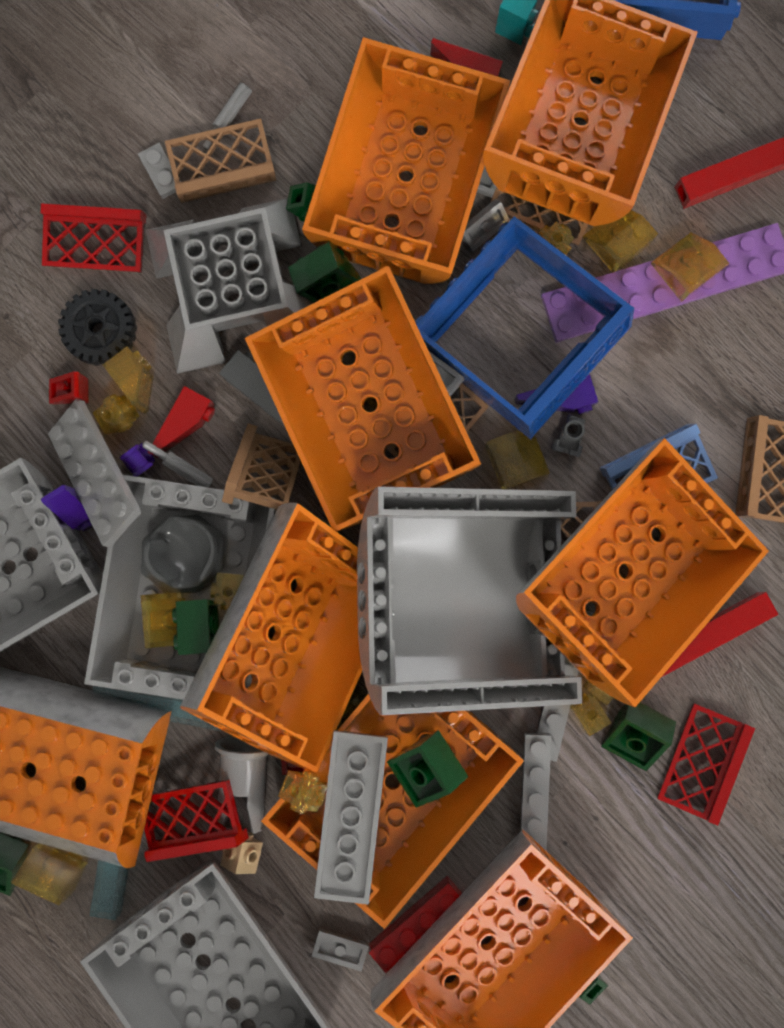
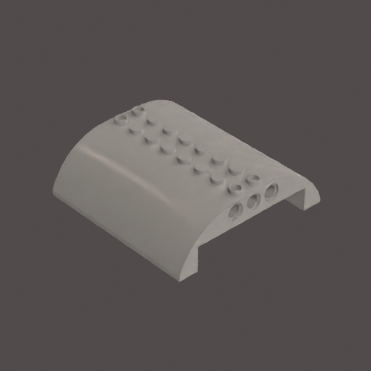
[357,487,582,715]

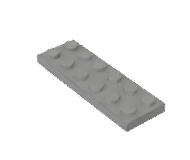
[48,399,142,547]
[314,730,388,905]

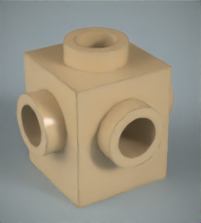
[220,832,263,874]

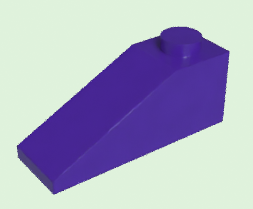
[514,374,599,415]
[41,485,93,531]

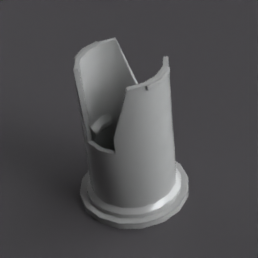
[214,736,268,834]

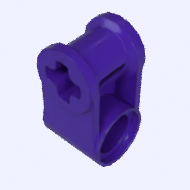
[119,443,155,477]

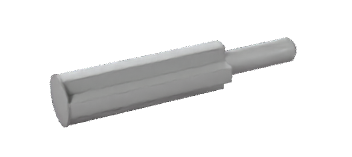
[203,82,252,150]
[142,441,213,488]

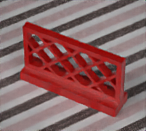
[40,203,146,273]
[657,703,755,826]
[144,779,249,862]

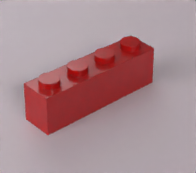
[368,875,462,974]

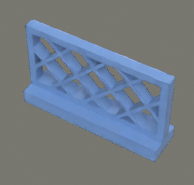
[600,424,718,490]

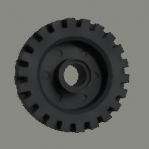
[58,289,137,366]

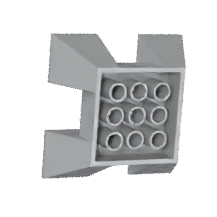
[145,198,313,374]

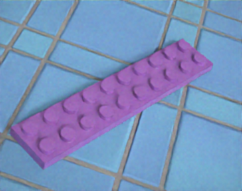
[541,223,784,343]

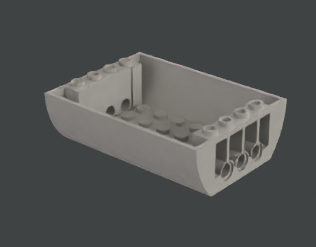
[0,458,103,652]
[84,475,277,700]
[80,860,332,1028]

